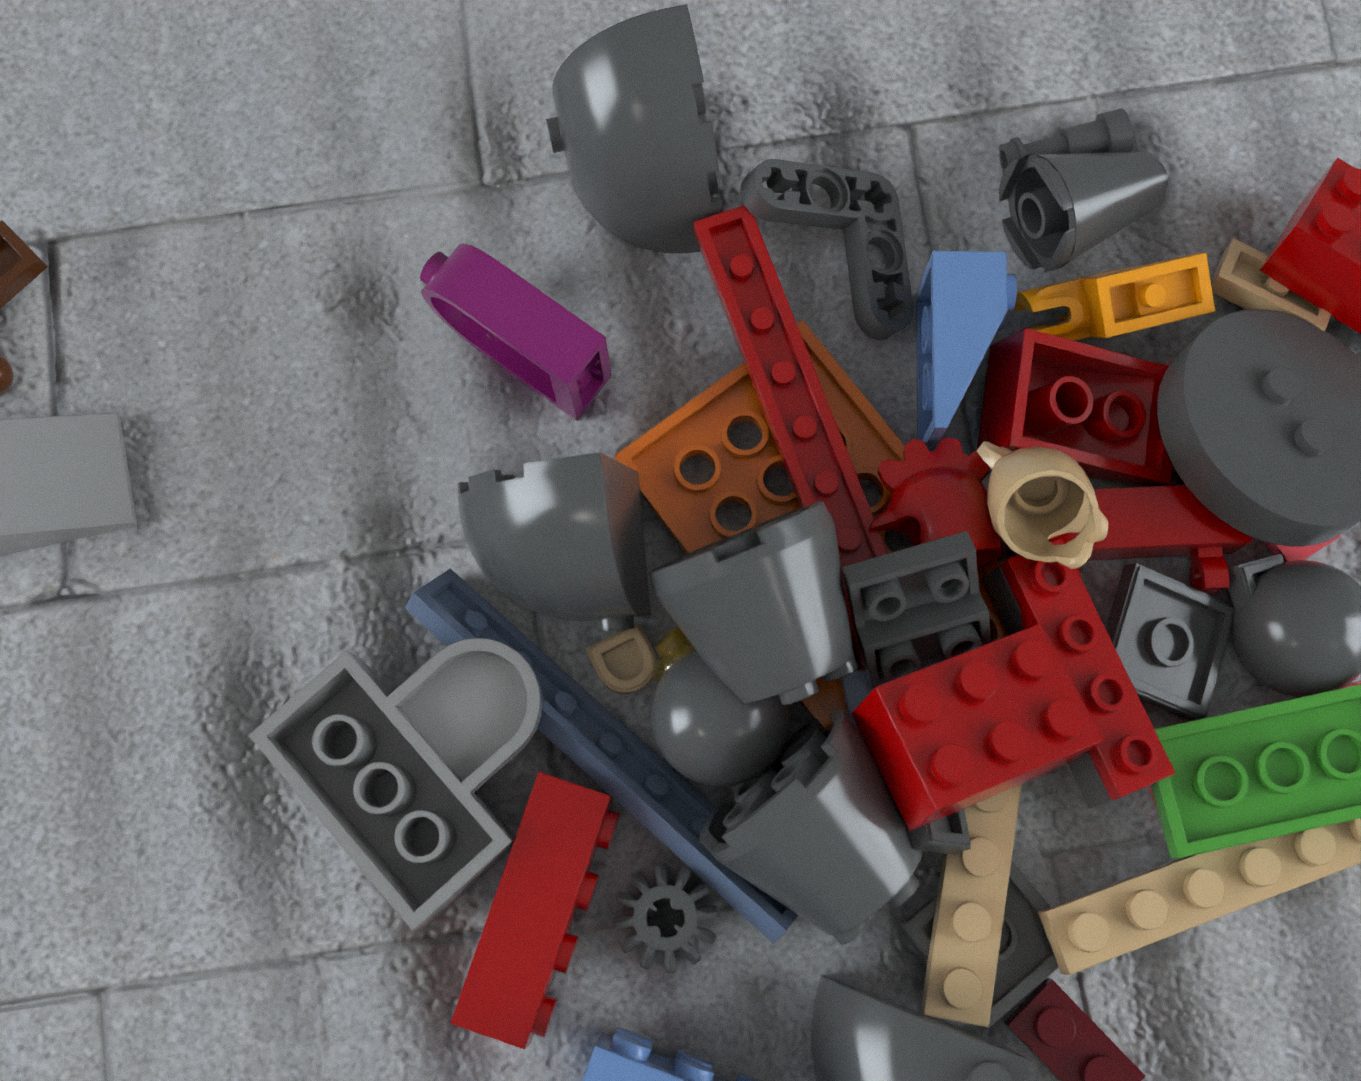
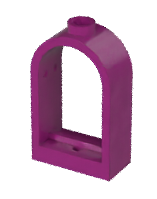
[420,243,612,421]

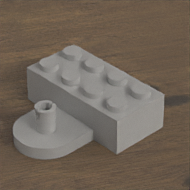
[248,638,543,931]

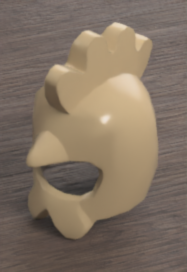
[977,441,1108,569]

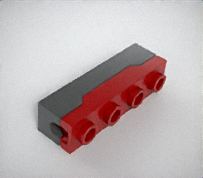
[982,538,1176,808]

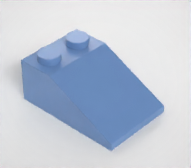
[915,251,1017,452]

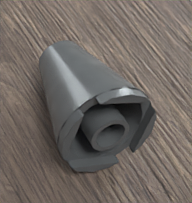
[999,152,1168,272]

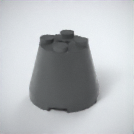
[648,501,858,705]
[699,709,922,945]

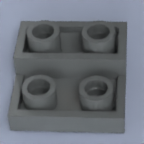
[842,531,991,688]

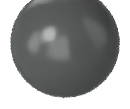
[1231,560,1361,697]
[651,650,792,787]

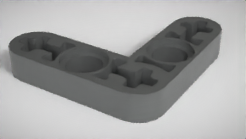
[740,159,913,340]

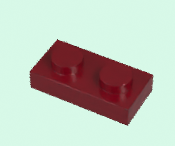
[1004,978,1146,1081]

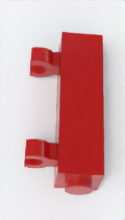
[1018,485,1252,594]

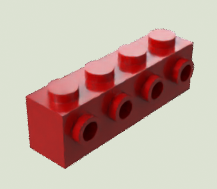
[450,771,620,1050]

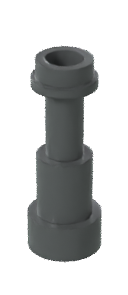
[999,108,1134,171]

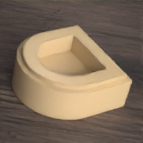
[585,622,656,695]

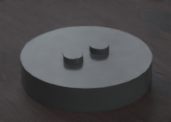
[1157,309,1361,546]

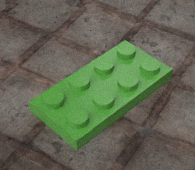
[1151,684,1361,859]

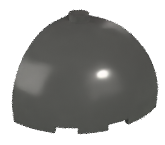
[546,4,724,254]
[457,453,651,632]
[811,975,1032,1081]

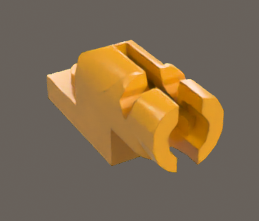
[1013,253,1215,341]

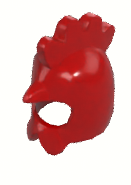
[870,437,1003,569]

